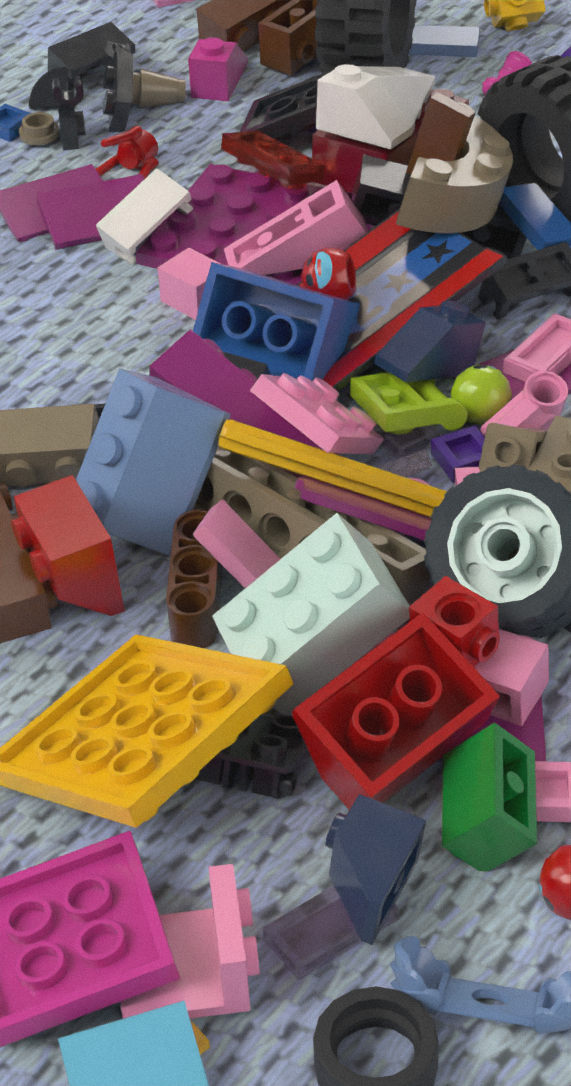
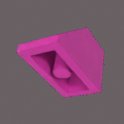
[188,38,248,101]

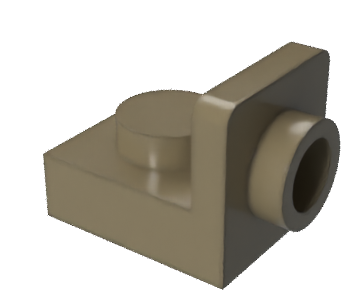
[479,423,547,472]

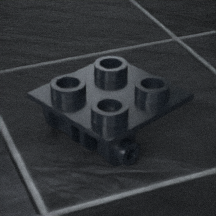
[194,715,308,799]

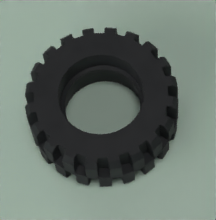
[315,0,416,73]
[477,55,571,223]

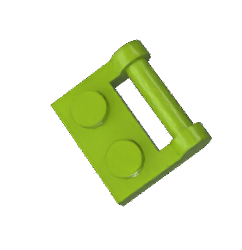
[350,372,468,434]

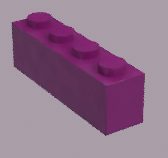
[149,329,338,478]

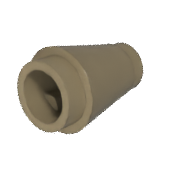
[132,68,186,108]

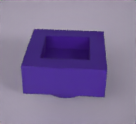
[431,426,485,483]

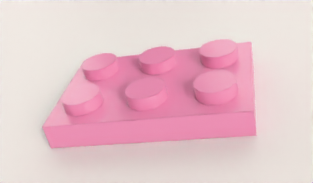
[250,373,384,454]

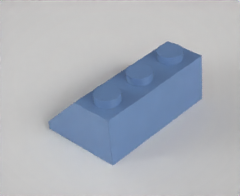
[76,368,231,556]

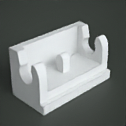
[96,168,193,266]

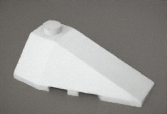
[316,65,435,149]

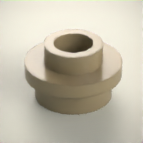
[19,112,60,145]

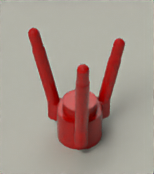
[95,125,159,180]

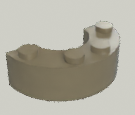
[396,102,513,233]

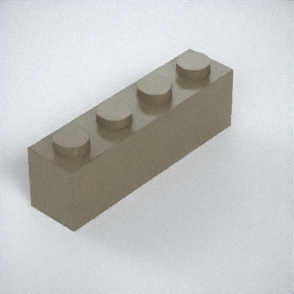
[0,404,99,487]

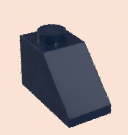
[374,301,486,382]
[325,794,426,945]

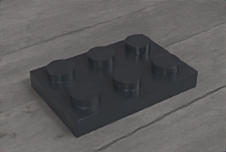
[238,59,363,150]

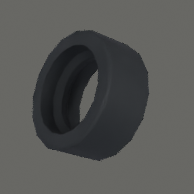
[313,986,439,1086]

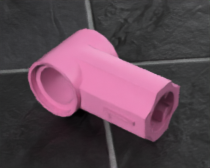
[480,371,568,437]

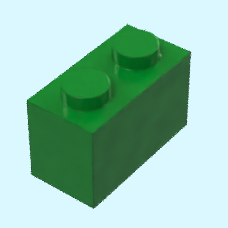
[442,723,537,872]

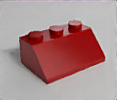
[292,612,500,810]

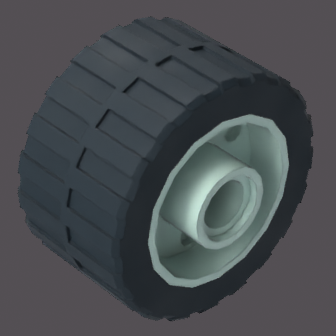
[424,465,571,638]

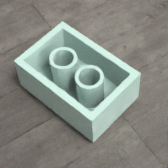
[212,513,409,715]

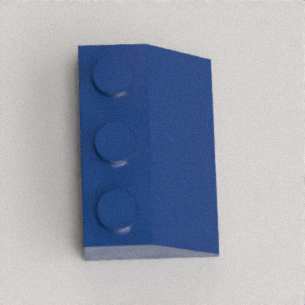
[193,262,358,381]

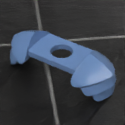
[390,936,571,1034]

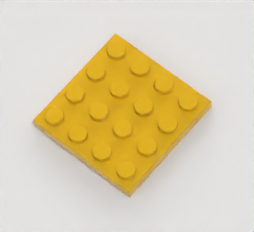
[0,634,294,828]

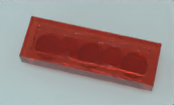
[221,131,325,189]

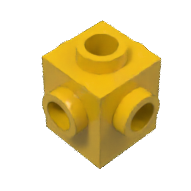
[484,0,546,31]

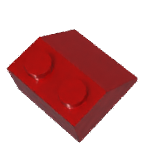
[11,475,125,616]

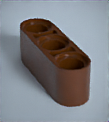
[166,509,223,648]

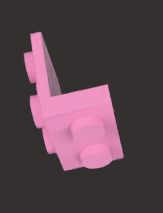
[121,864,260,1019]

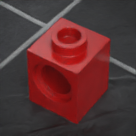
[409,576,500,667]

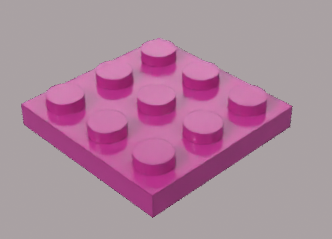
[0,830,181,1047]

